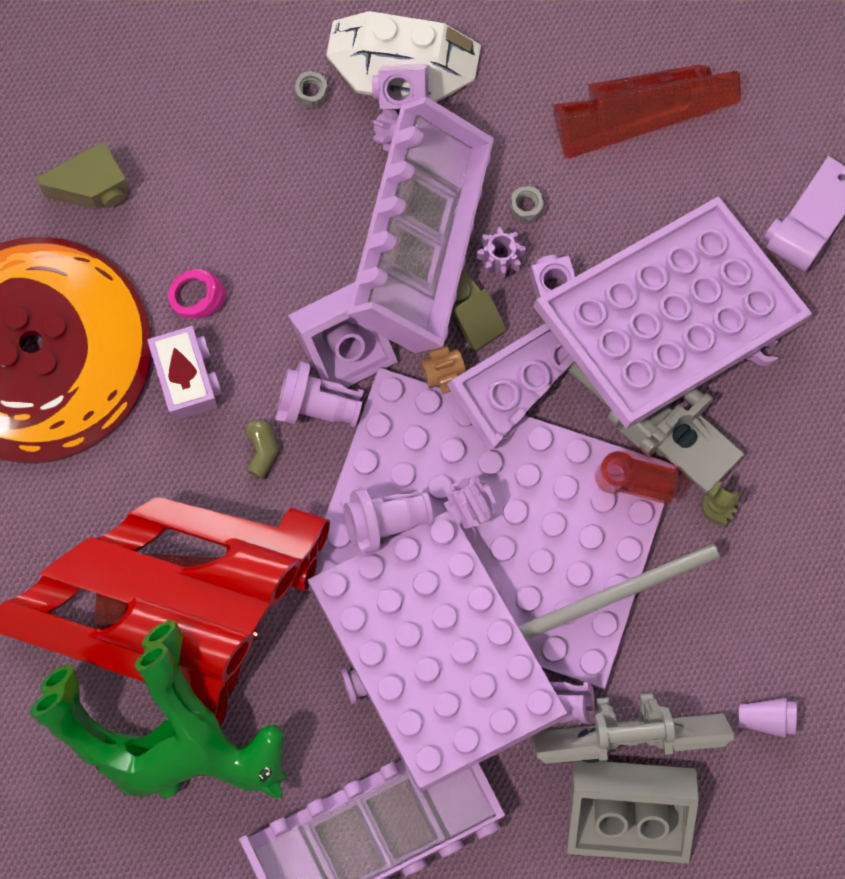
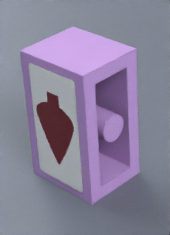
[147,326,222,422]

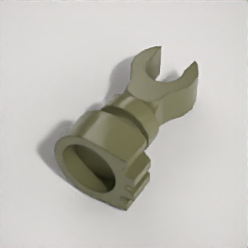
[701,482,740,527]

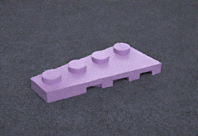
[447,323,574,451]

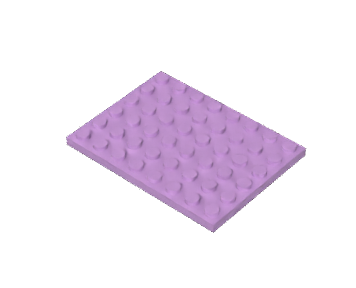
[307,367,676,691]

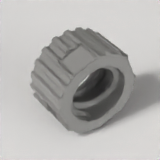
[294,71,328,109]
[509,186,544,224]

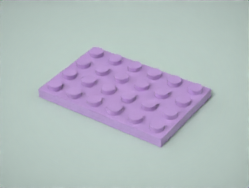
[533,196,812,430]
[308,511,567,793]

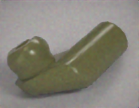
[245,420,279,480]

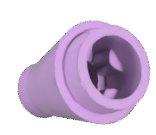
[739,698,797,738]

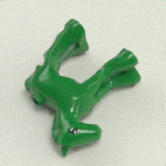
[30,620,287,799]

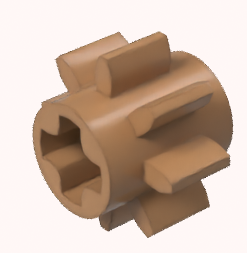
[420,343,466,394]

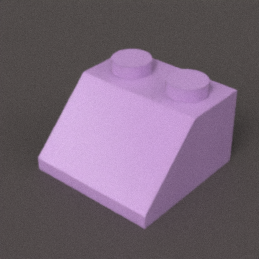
[288,282,398,388]

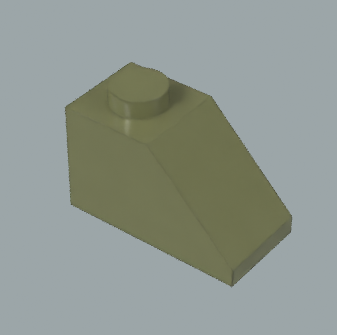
[36,141,130,210]

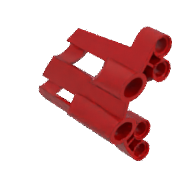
[0,497,330,726]

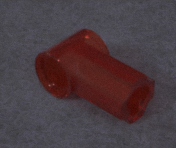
[595,451,678,505]

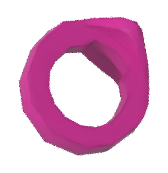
[168,269,227,319]

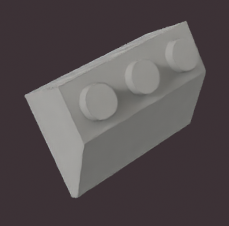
[567,760,699,863]

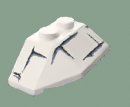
[326,11,481,103]

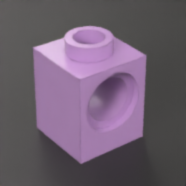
[372,64,429,109]
[530,255,575,299]

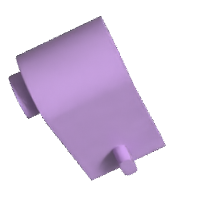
[764,156,845,273]

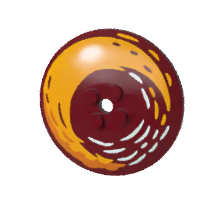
[0,237,152,463]

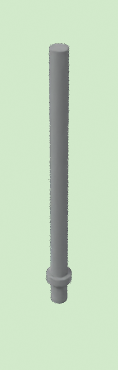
[518,544,720,640]

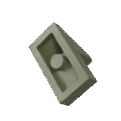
[450,268,507,353]

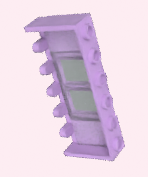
[347,96,494,353]
[239,760,505,879]

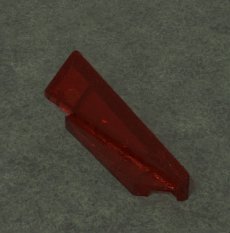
[553,65,741,159]

